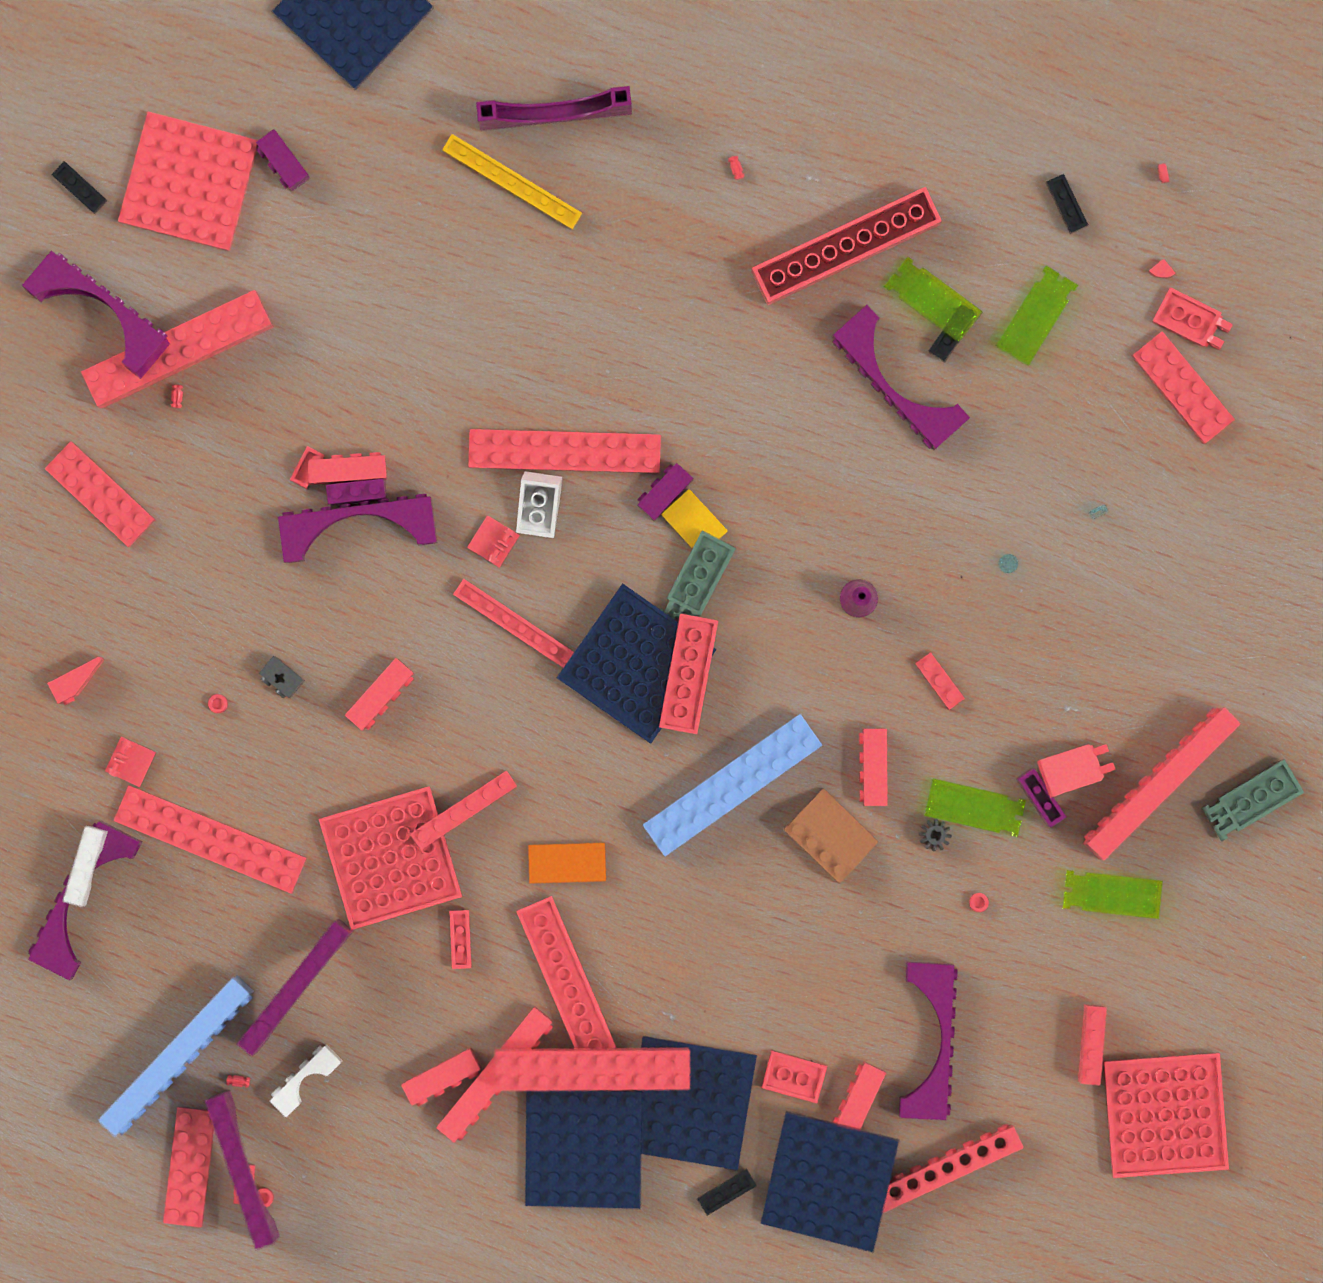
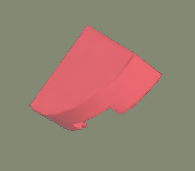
[1148,259,1176,278]

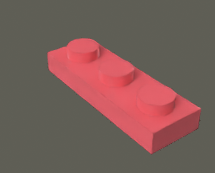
[915,652,965,710]
[450,910,472,969]

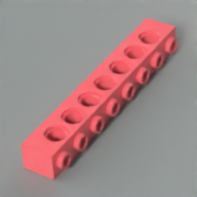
[883,1124,1024,1213]

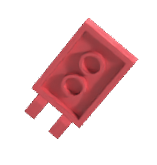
[1152,287,1233,350]
[1037,744,1116,798]

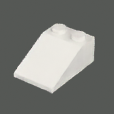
[516,471,562,538]

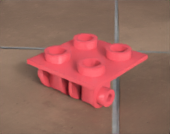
[467,515,520,568]
[105,736,156,787]

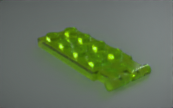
[884,257,983,343]
[996,265,1078,366]
[924,778,1026,837]
[1063,870,1163,919]

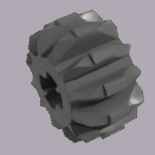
[919,819,952,851]

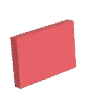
[761,1050,827,1104]

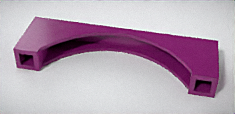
[476,86,632,131]
[22,251,170,379]
[832,305,970,450]
[278,494,438,563]
[28,821,143,980]
[237,919,353,1056]
[899,962,958,1120]
[205,1090,280,1250]

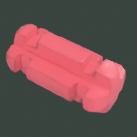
[728,156,744,180]
[171,385,183,408]
[226,1075,250,1088]

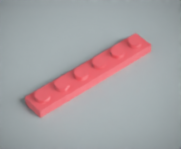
[410,770,517,850]

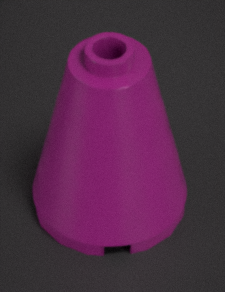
[840,579,878,618]

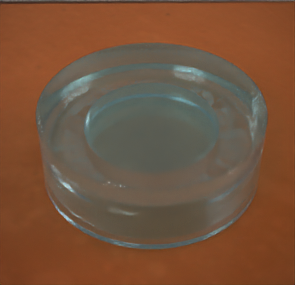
[1089,505,1109,519]
[998,554,1018,574]

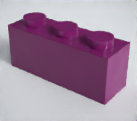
[256,129,310,191]
[637,463,693,522]
[326,479,387,506]
[1016,768,1066,828]

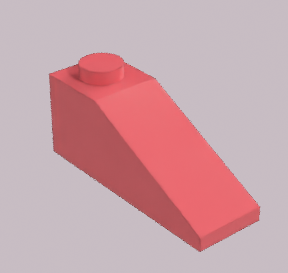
[47,657,104,705]

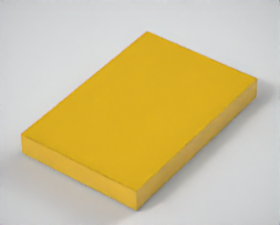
[661,489,728,549]

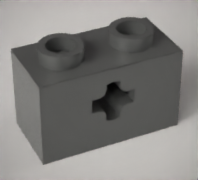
[259,656,305,699]

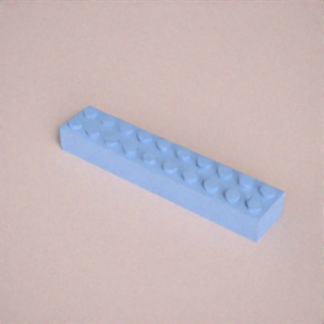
[643,714,822,856]
[98,975,254,1136]

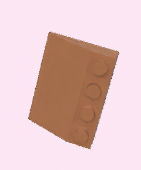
[783,788,878,884]

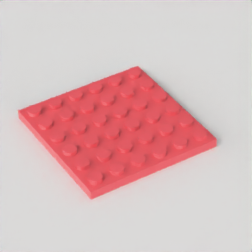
[118,112,258,251]
[319,786,463,930]
[1103,1053,1229,1178]

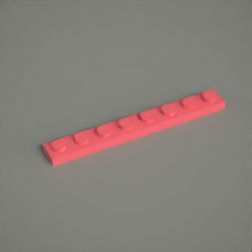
[453,579,574,667]

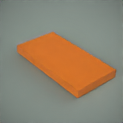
[528,843,606,884]

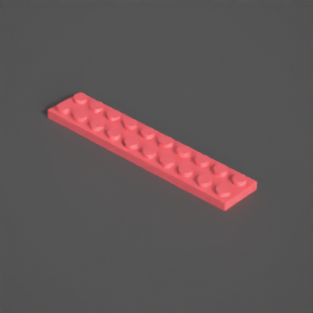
[468,429,661,473]
[114,785,307,894]
[516,896,617,1048]

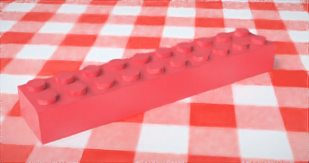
[751,187,942,305]
[81,290,274,409]
[1083,707,1241,860]
[495,1048,690,1091]

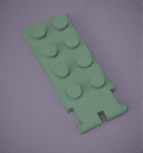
[661,530,736,619]
[1202,759,1304,841]

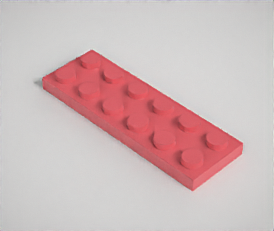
[1132,331,1235,444]
[45,441,155,547]
[659,614,718,734]
[163,1106,214,1227]

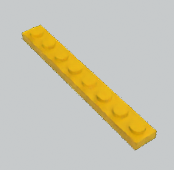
[442,134,582,230]

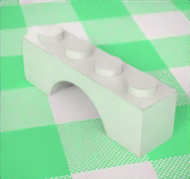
[63,826,108,907]
[270,1045,343,1117]

